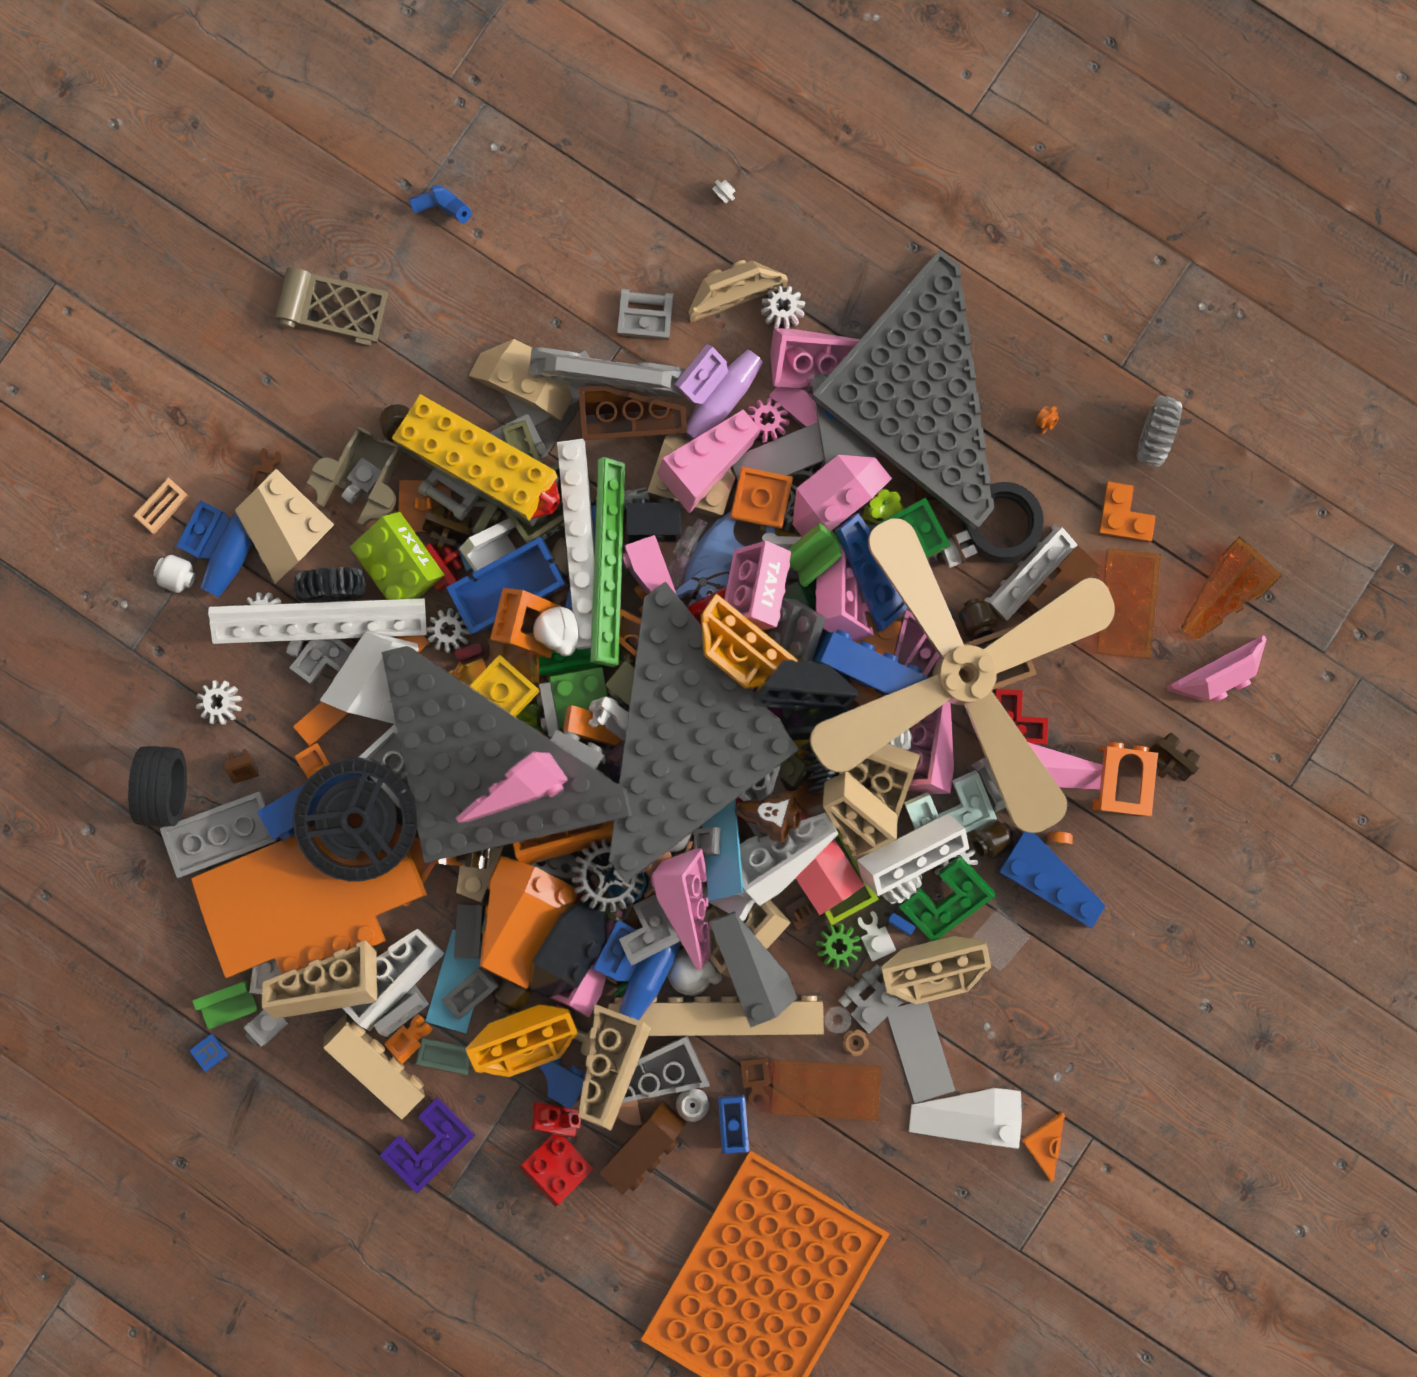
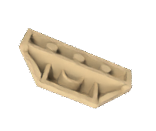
[688,260,788,323]
[469,339,573,422]
[881,936,991,1005]

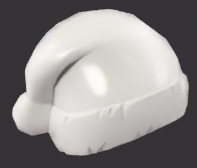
[533,606,578,656]
[667,948,722,996]

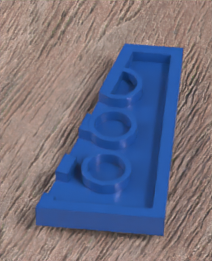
[836,514,907,632]

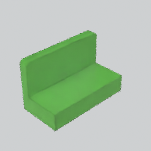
[788,523,842,587]
[193,981,258,1029]

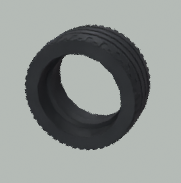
[963,482,1044,563]
[128,746,187,827]

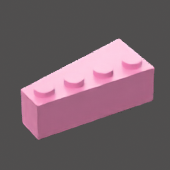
[657,409,760,513]

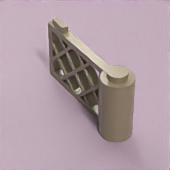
[275,267,389,347]

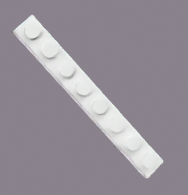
[557,439,595,650]

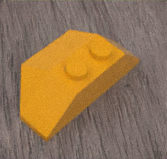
[701,594,798,689]
[466,1005,578,1077]

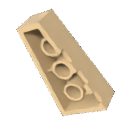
[262,940,377,1019]
[578,1004,651,1130]
[323,1013,425,1119]

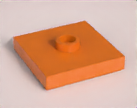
[730,466,793,530]

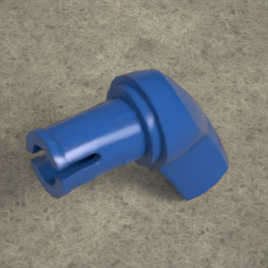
[409,185,472,224]

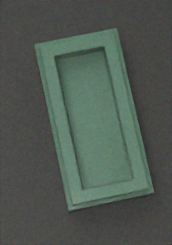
[416,1037,471,1075]

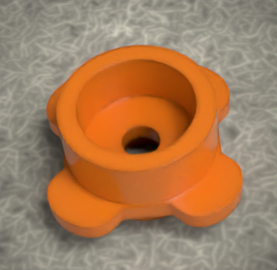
[1035,406,1059,434]

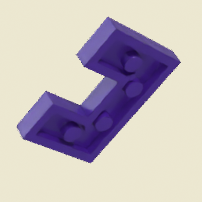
[380,1097,475,1193]

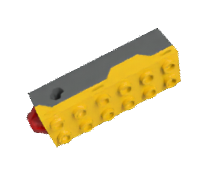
[392,394,560,527]

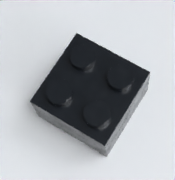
[627,498,681,543]

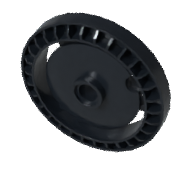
[293,758,417,882]

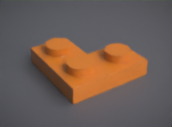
[1098,482,1156,543]

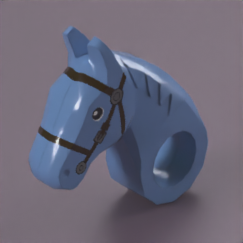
[676,512,775,601]

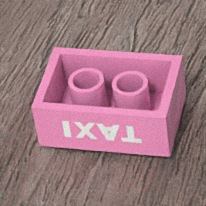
[724,541,791,631]

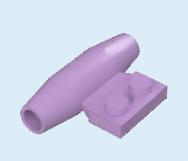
[674,344,763,440]

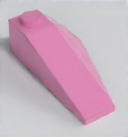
[770,328,861,388]

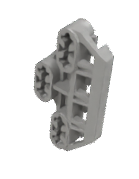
[528,347,685,397]

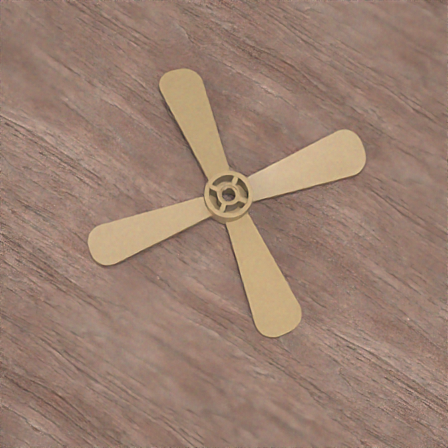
[810,519,1115,833]

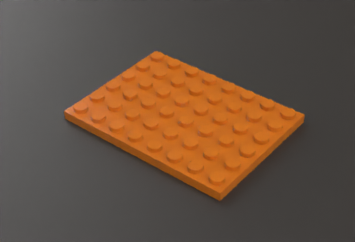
[641,1150,889,1377]

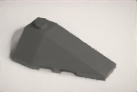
[709,911,797,1028]

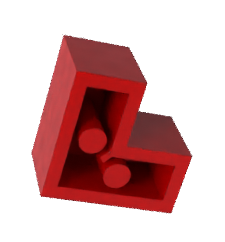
[992,689,1048,746]

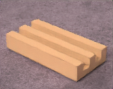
[133,478,189,534]

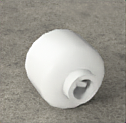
[154,555,196,593]

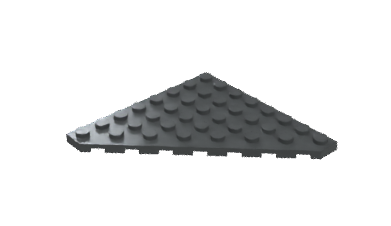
[811,250,994,530]
[609,581,799,883]
[381,646,632,863]

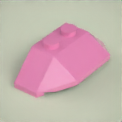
[792,454,892,537]
[1166,635,1266,703]

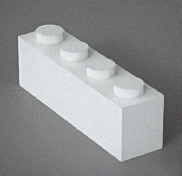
[857,814,969,896]

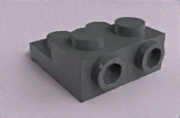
[766,598,826,662]

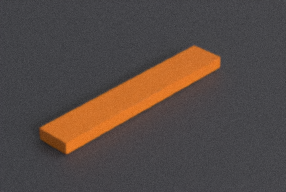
[293,635,431,746]

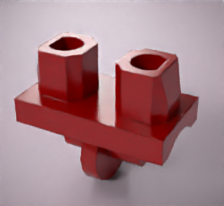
[425,543,463,591]
[531,1102,581,1137]

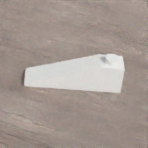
[739,813,838,906]
[908,1088,1022,1148]

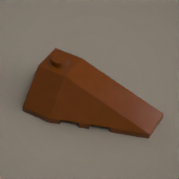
[578,385,687,440]

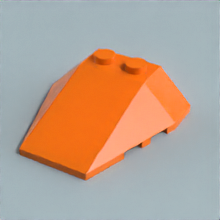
[480,856,583,989]

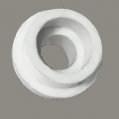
[712,179,735,203]

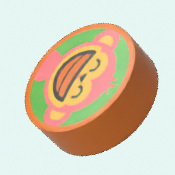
[1046,832,1073,846]

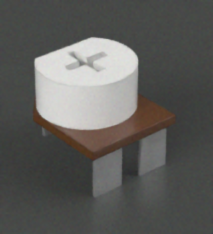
[941,530,977,568]

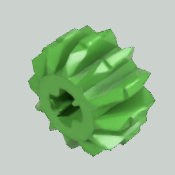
[816,923,861,969]

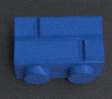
[718,1094,749,1154]

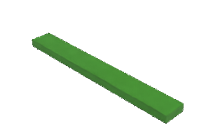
[591,457,625,667]

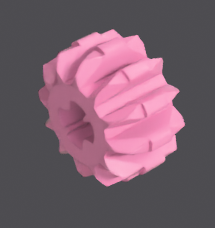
[748,398,789,443]

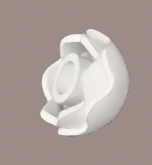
[676,1089,710,1122]

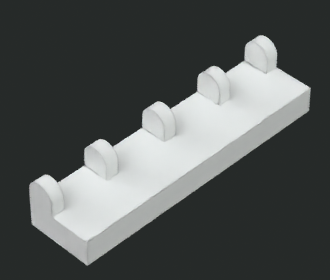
[984,524,1077,621]

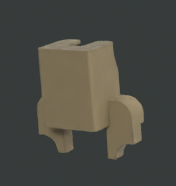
[307,427,403,527]

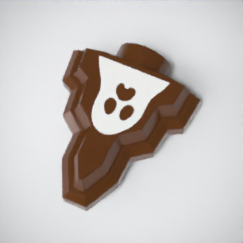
[735,791,802,843]

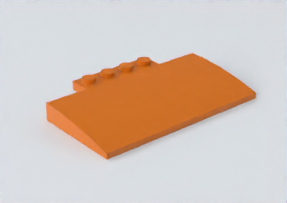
[191,813,427,978]

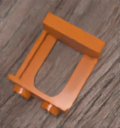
[490,588,562,658]
[1092,742,1158,817]

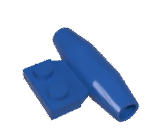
[176,500,254,597]
[592,920,681,1020]

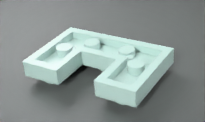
[904,770,997,833]

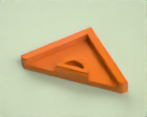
[1021,1112,1065,1182]

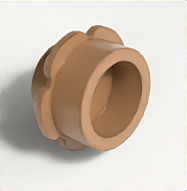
[842,1029,869,1056]

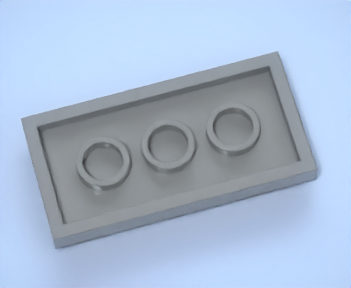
[160,791,279,878]

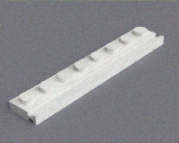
[208,598,427,644]

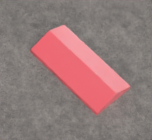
[767,804,865,915]

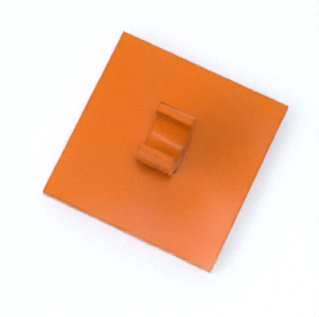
[398,480,451,533]

